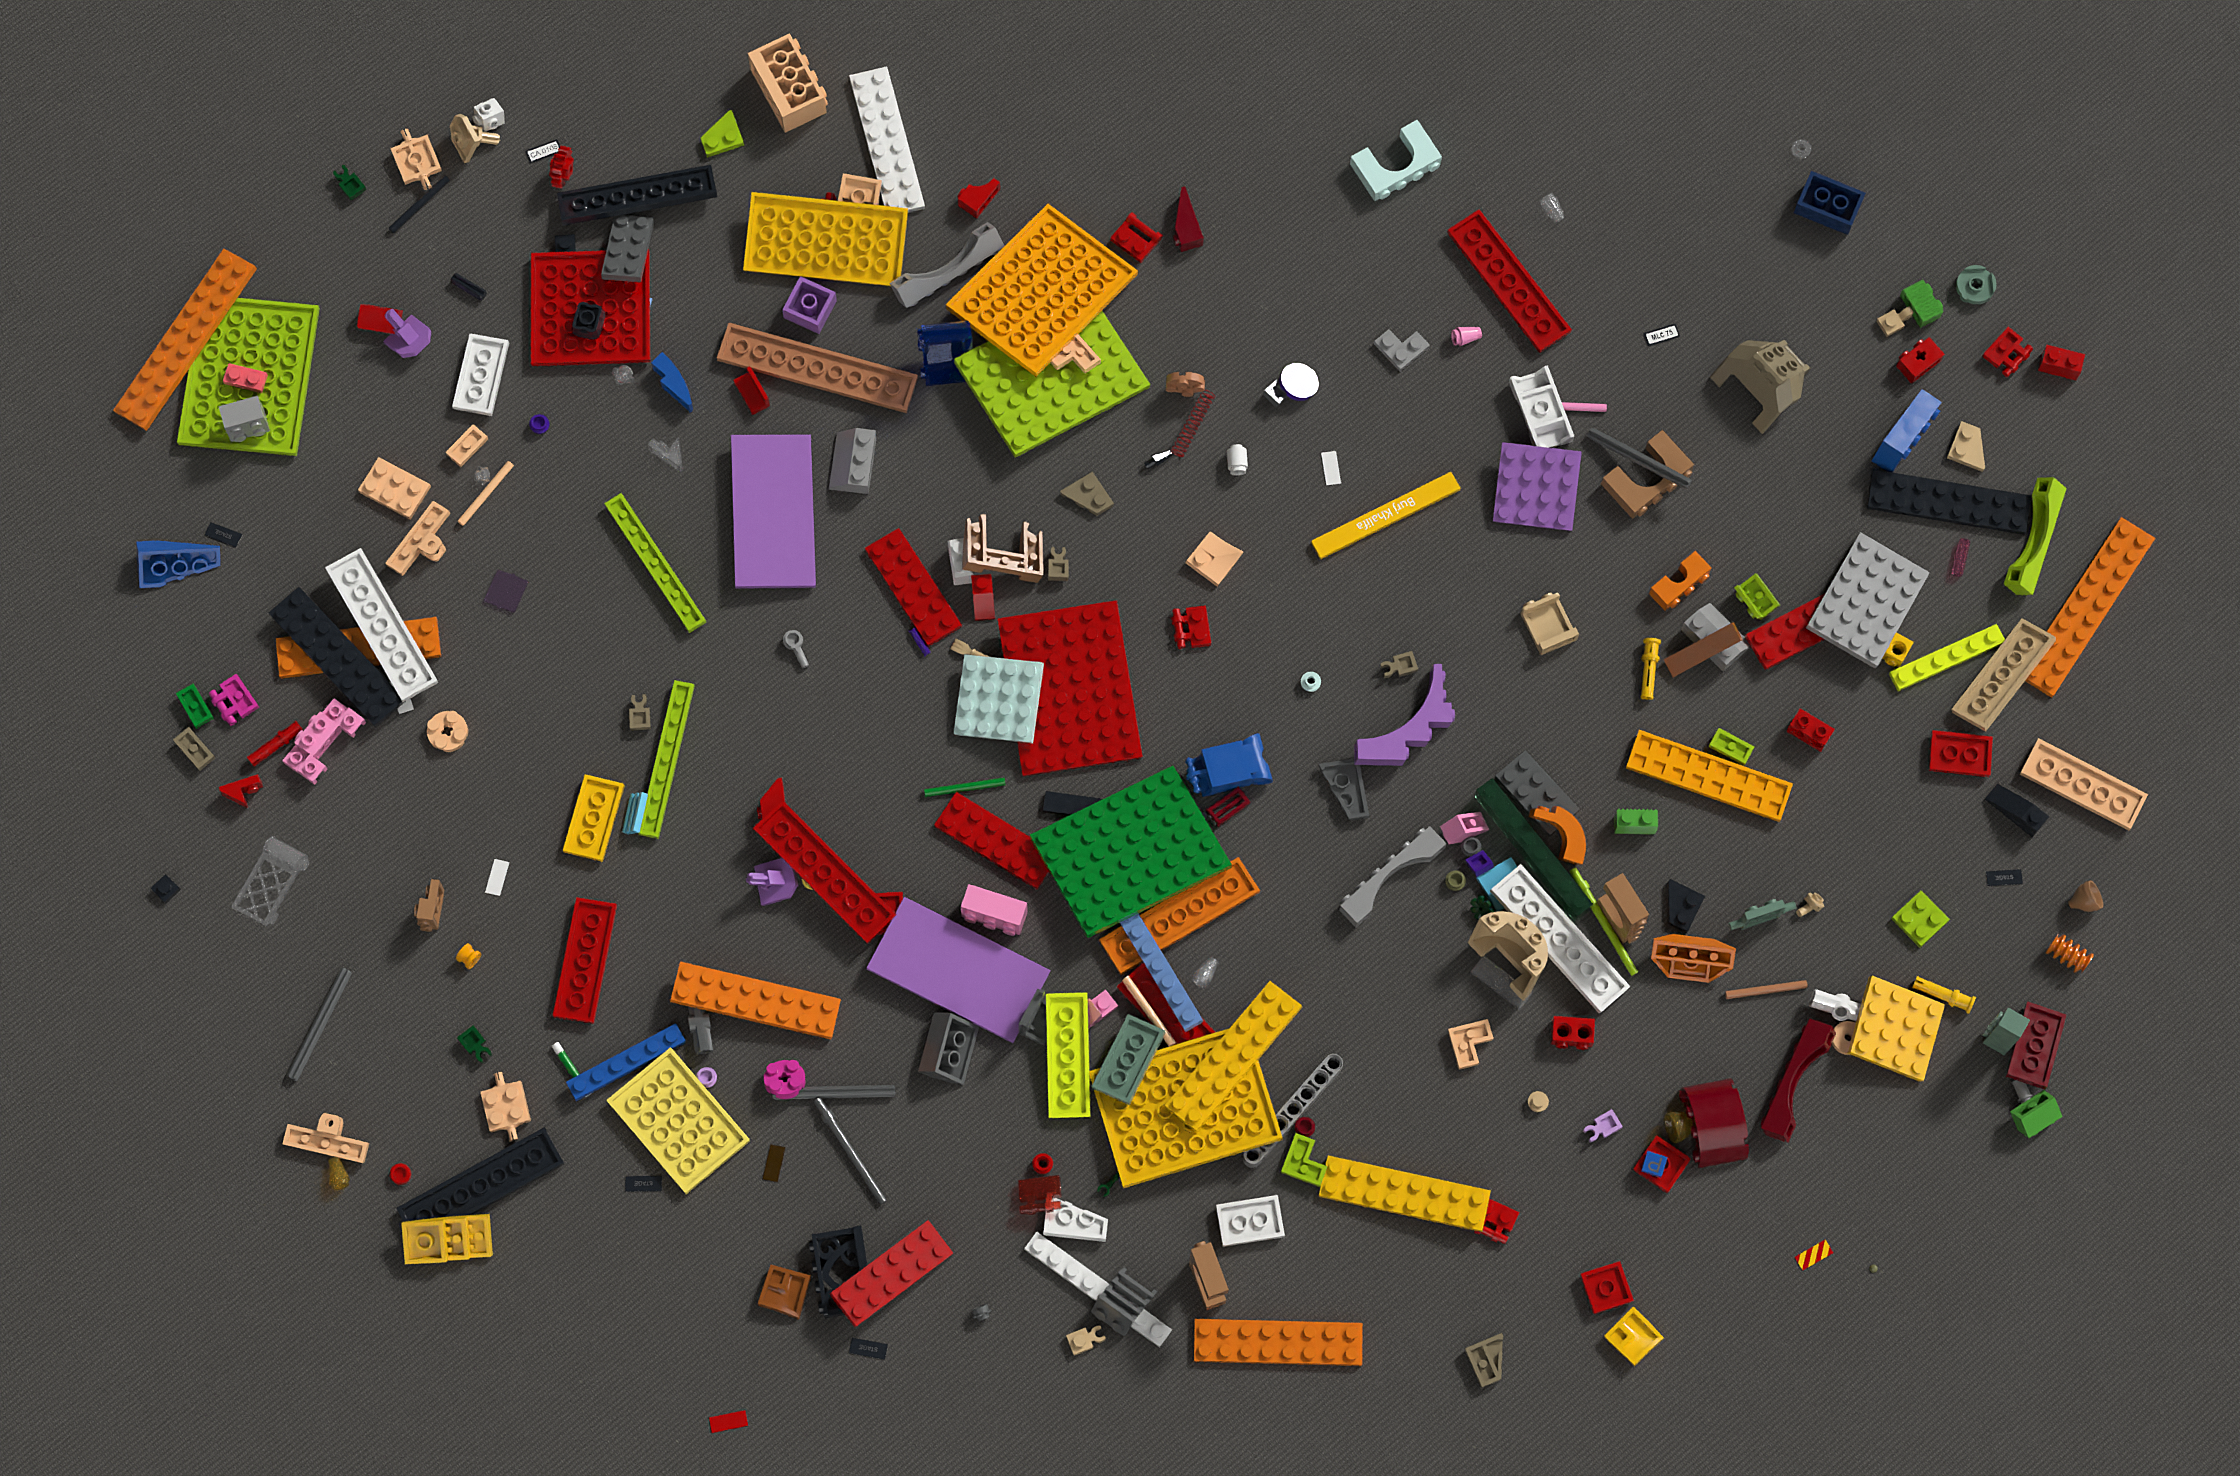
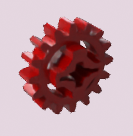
[549,146,574,189]

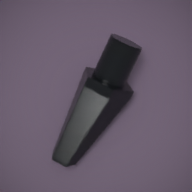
[1144,450,1174,469]

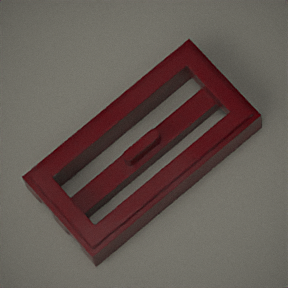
[1206,786,1251,827]

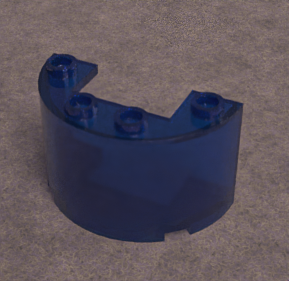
[917,320,972,386]

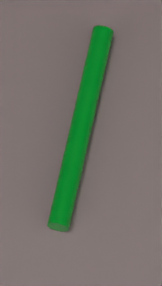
[924,778,1005,797]

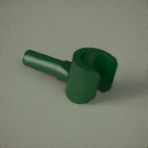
[1097,1172,1120,1197]

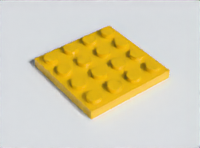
[1847,976,1945,1082]

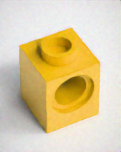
[1882,632,1914,667]

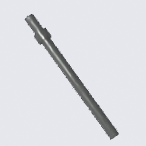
[814,1097,887,1205]

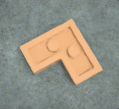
[1050,334,1101,373]
[1448,1019,1493,1070]

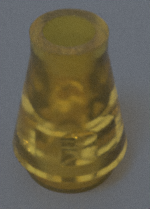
[328,1157,350,1190]

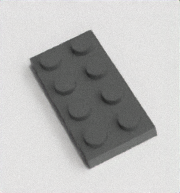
[601,215,654,282]
[1495,750,1580,837]

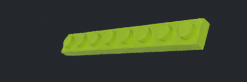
[604,493,706,633]
[638,680,695,839]

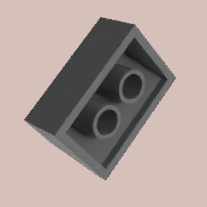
[918,1013,979,1085]

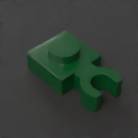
[333,165,367,201]
[457,1025,492,1063]

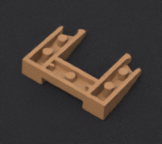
[962,514,1043,583]

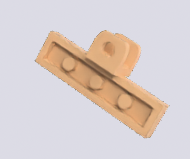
[385,501,450,576]
[282,1113,369,1163]

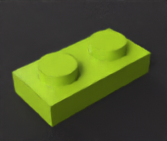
[1709,728,1754,766]

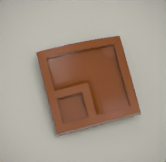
[758,1265,811,1319]

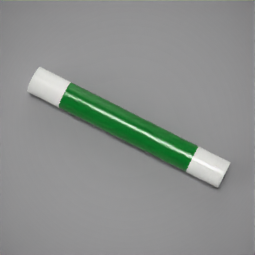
[552,1042,592,1097]

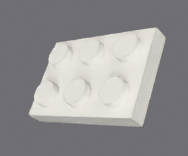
[1216,1195,1285,1247]

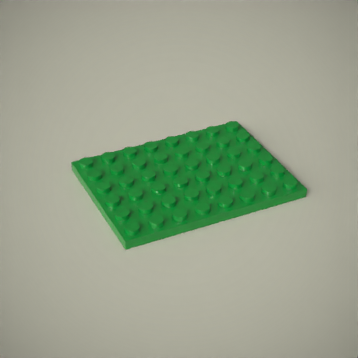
[1030,766,1232,938]

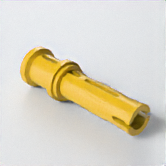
[1640,638,1661,700]
[1912,976,1976,1014]

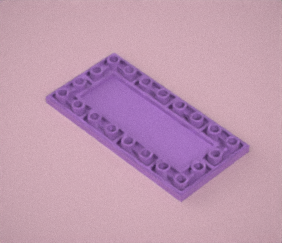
[731,435,816,588]
[866,897,1051,1043]

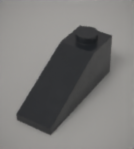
[1985,784,2049,838]

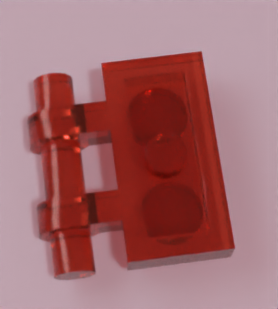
[1018,1175,1062,1215]

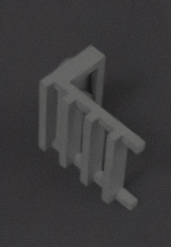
[1018,988,1047,1046]
[1091,1267,1158,1337]

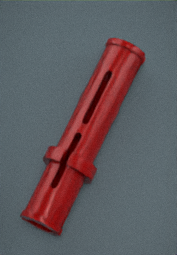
[247,720,304,767]

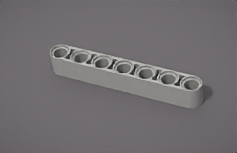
[1243,1054,1343,1168]

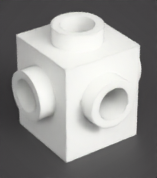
[473,98,505,132]

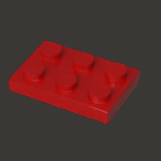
[1929,730,1993,777]

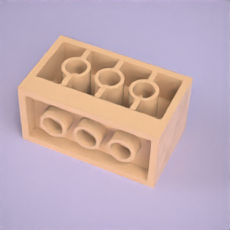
[748,33,828,133]

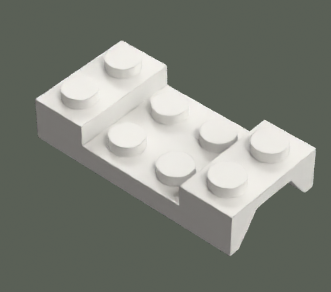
[1509,365,1574,448]

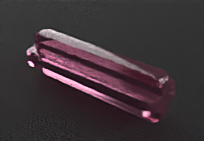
[1952,538,1970,577]

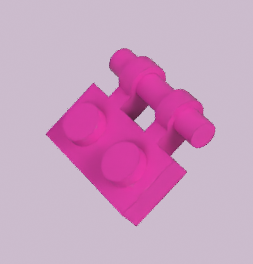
[208,674,259,726]

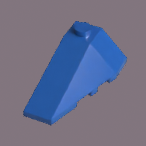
[136,541,220,588]

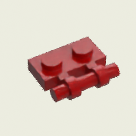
[1982,326,2033,377]
[1171,605,1211,649]
[1474,1199,1519,1244]

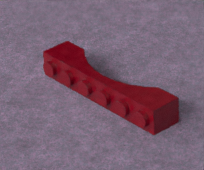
[1761,1019,1836,1143]

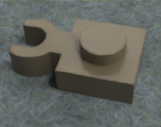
[1048,547,1069,581]
[1380,651,1418,678]
[629,694,651,730]

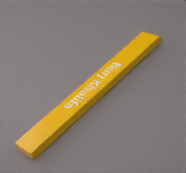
[1311,472,1461,560]

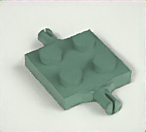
[1728,899,1797,931]

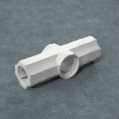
[1809,989,1861,1021]

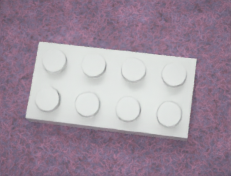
[452,334,509,416]

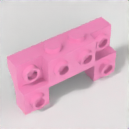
[283,698,366,785]

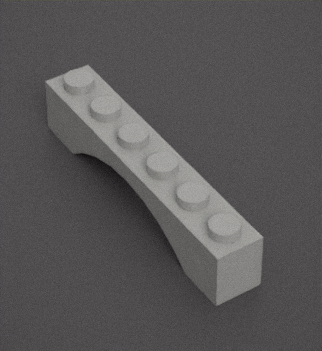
[890,222,1004,308]
[1339,826,1447,928]

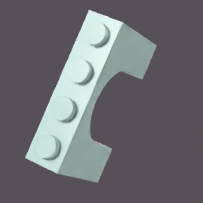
[1350,120,1442,201]

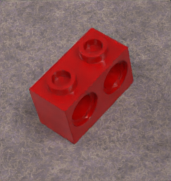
[1787,708,1835,752]
[1551,1016,1595,1050]

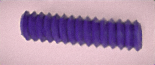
[909,628,931,656]

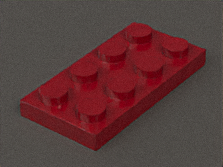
[2006,1001,2067,1090]

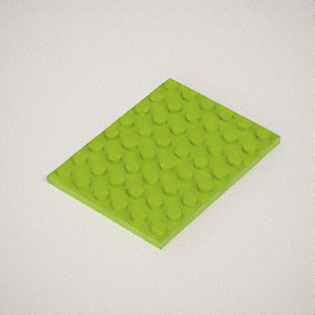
[177,298,320,456]
[954,311,1150,458]

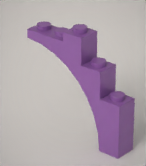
[1354,664,1455,766]

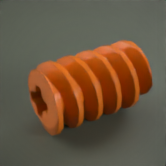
[2046,933,2094,973]

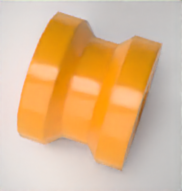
[456,943,481,969]

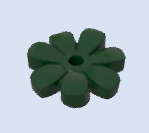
[1470,896,1494,920]

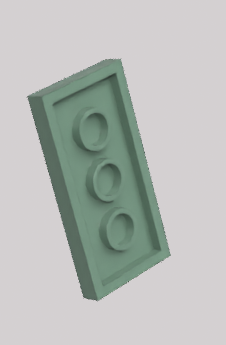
[1092,1014,1166,1105]

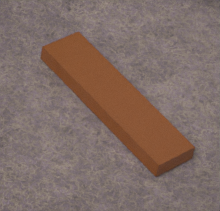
[1664,622,1743,677]

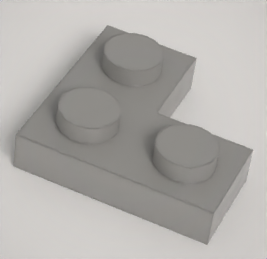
[1374,329,1430,372]

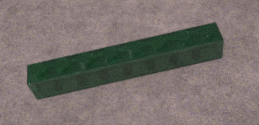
[1474,778,1593,922]

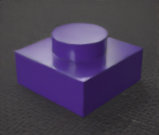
[1466,850,1494,877]

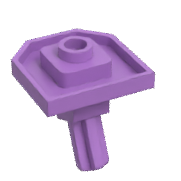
[383,309,431,358]
[746,858,798,906]

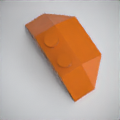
[1651,934,1736,983]

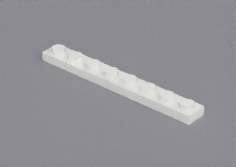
[1024,1232,1172,1348]

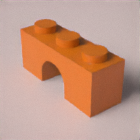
[1649,551,1711,611]

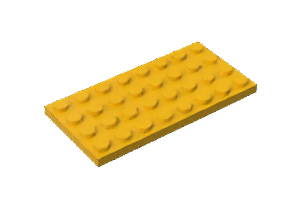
[743,192,908,286]

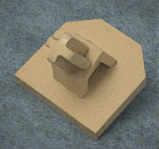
[450,114,500,163]

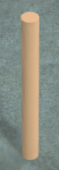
[458,461,514,526]
[1122,976,1176,1047]

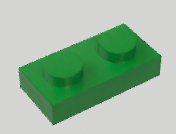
[176,683,214,729]

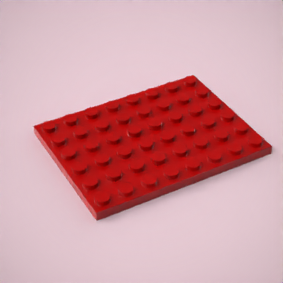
[997,600,1143,777]

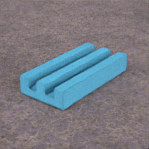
[622,792,648,834]

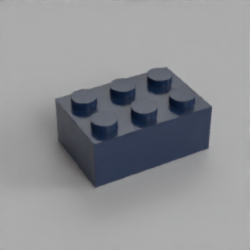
[1794,171,1866,235]

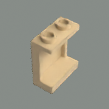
[1520,593,1579,655]

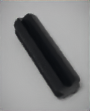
[451,273,487,301]

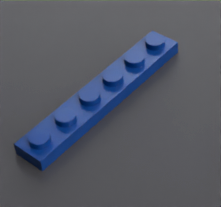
[566,1024,686,1101]

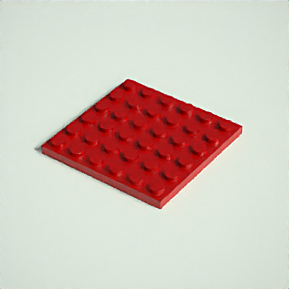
[531,249,651,366]

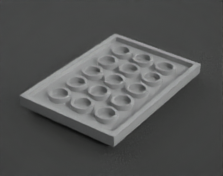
[1806,532,1929,669]

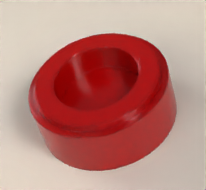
[390,1163,412,1185]

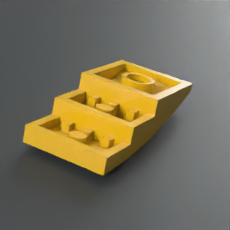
[402,1214,493,1264]

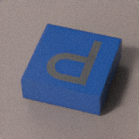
[1641,1151,1668,1178]

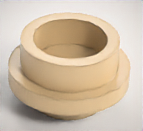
[1528,1091,1549,1112]

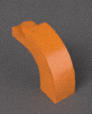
[1529,806,1586,865]

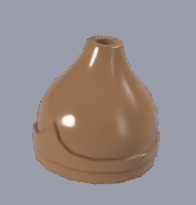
[2068,880,2103,912]

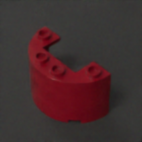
[1679,1078,1749,1168]

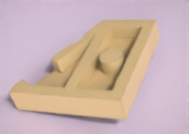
[1947,421,1985,472]

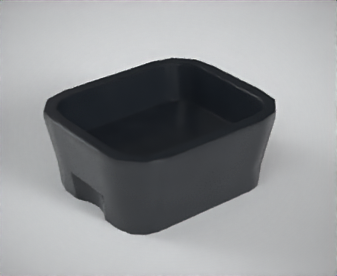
[572,302,605,340]

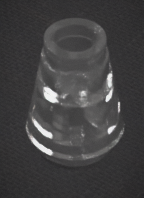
[1539,193,1565,223]
[1192,957,1219,988]

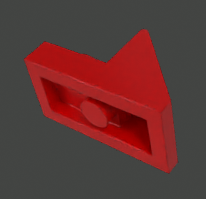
[219,774,263,808]

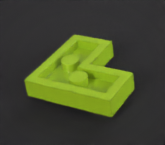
[1281,1133,1327,1187]

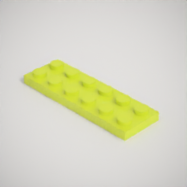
[1046,993,1091,1118]

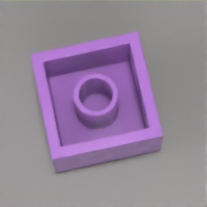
[782,276,837,334]

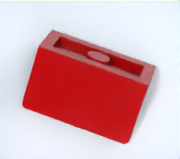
[357,304,403,334]
[733,366,770,415]

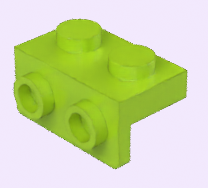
[1734,573,1781,620]

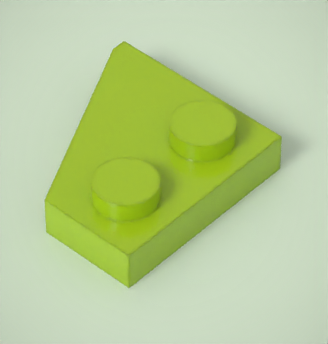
[701,110,744,158]

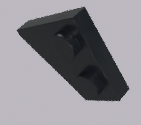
[1668,879,1705,933]

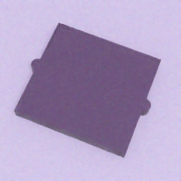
[484,570,529,613]

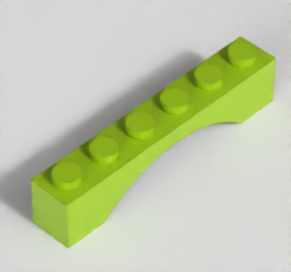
[2004,477,2067,595]

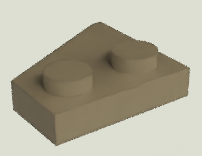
[1060,472,1114,516]
[1464,1333,1503,1388]

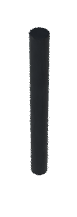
[389,175,450,233]

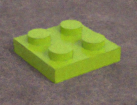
[1891,891,1950,948]

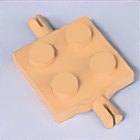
[391,129,442,190]
[481,1072,531,1142]

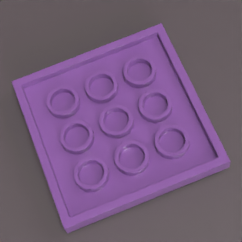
[1493,442,1581,531]

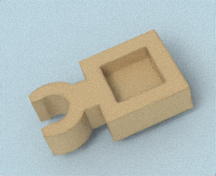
[1066,1326,1106,1356]

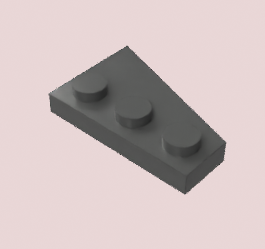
[1318,759,1369,821]

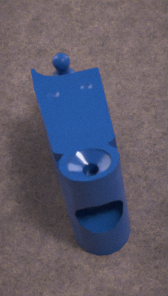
[1185,733,1273,797]

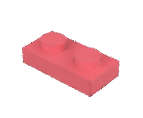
[223,363,268,393]

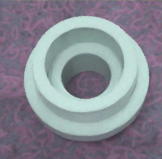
[1301,672,1321,692]

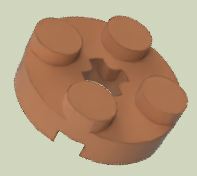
[1166,372,1205,397]

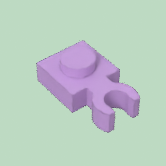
[1583,1109,1623,1142]

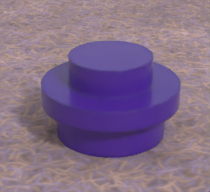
[529,414,550,434]

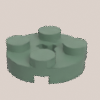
[1956,265,1996,304]

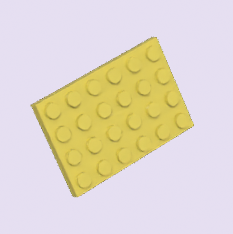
[607,1047,750,1194]

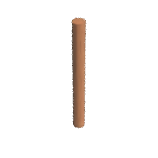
[1725,980,1807,999]

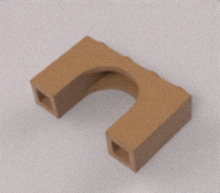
[1601,430,1694,519]
[1597,873,1649,944]
[1189,1241,1229,1311]

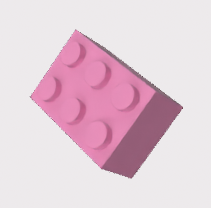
[961,884,1027,936]

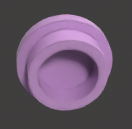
[696,1067,717,1088]

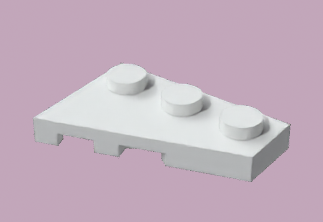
[1043,1193,1108,1242]

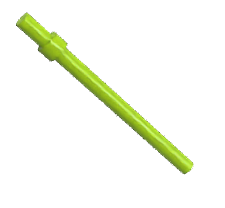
[1569,867,1638,976]

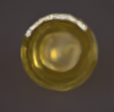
[1664,1111,1693,1143]

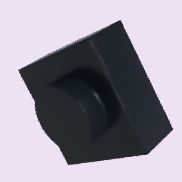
[555,234,576,252]
[151,874,181,904]

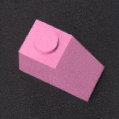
[1440,812,1489,844]

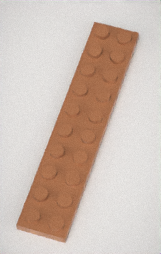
[717,323,918,413]

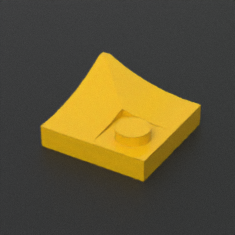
[1604,1307,1664,1367]

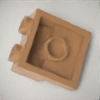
[414,879,445,932]

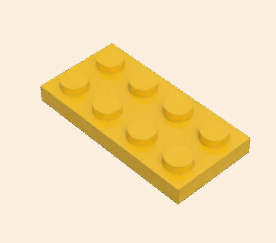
[563,774,625,862]

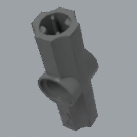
[688,1006,714,1055]

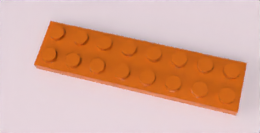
[276,617,441,679]
[1099,857,1260,975]
[670,961,841,1039]
[1194,1319,1363,1366]

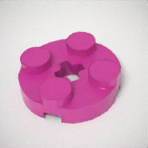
[764,1060,806,1099]

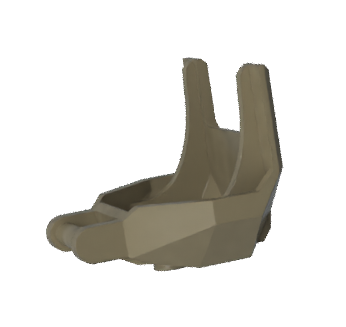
[1710,340,1811,434]

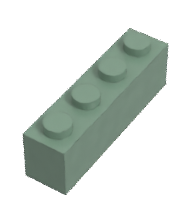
[1982,1008,2030,1055]

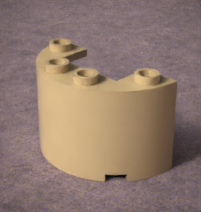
[1468,911,1548,1001]

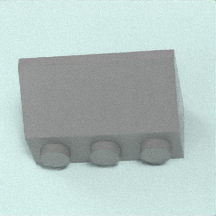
[829,428,877,494]
[1681,603,1750,672]

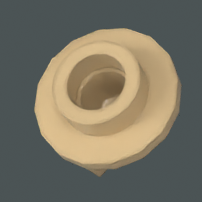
[1796,893,1824,917]

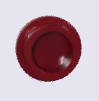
[1295,1117,1315,1137]

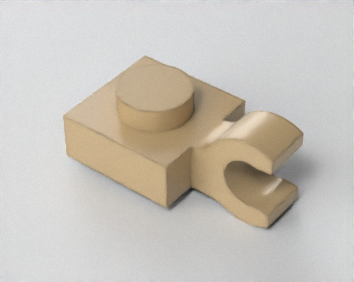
[1877,306,1914,337]

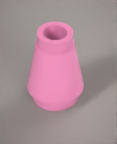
[1451,327,1482,346]

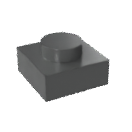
[1262,379,1288,407]

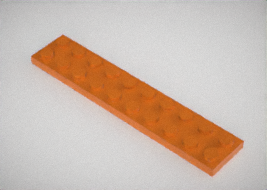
[113,249,257,431]
[2025,517,2155,698]

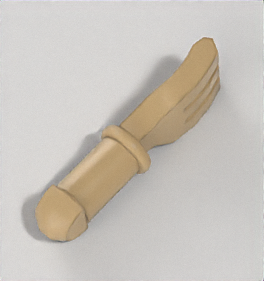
[950,638,989,657]

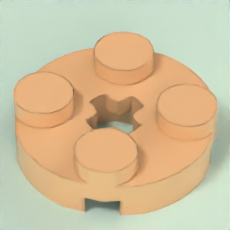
[427,711,468,752]

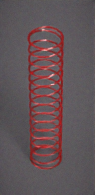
[1171,390,1215,457]

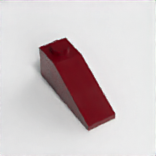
[1172,186,1204,252]

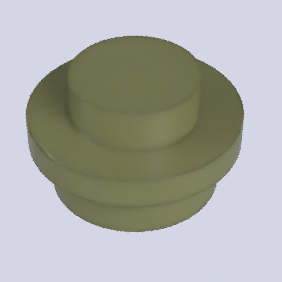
[1445,871,1466,891]

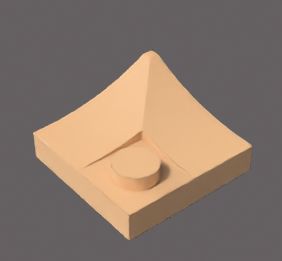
[1186,532,1243,587]

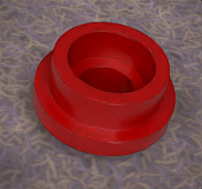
[1032,1153,1053,1174]

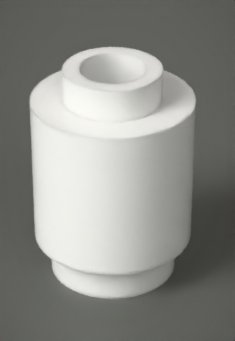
[1227,444,1248,475]

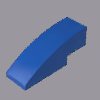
[651,352,693,413]

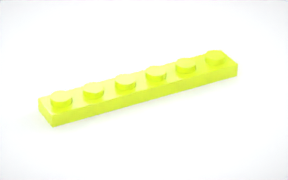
[1889,624,2005,691]

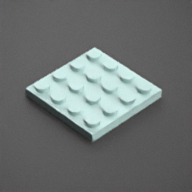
[954,655,1044,743]

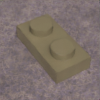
[173,727,215,771]

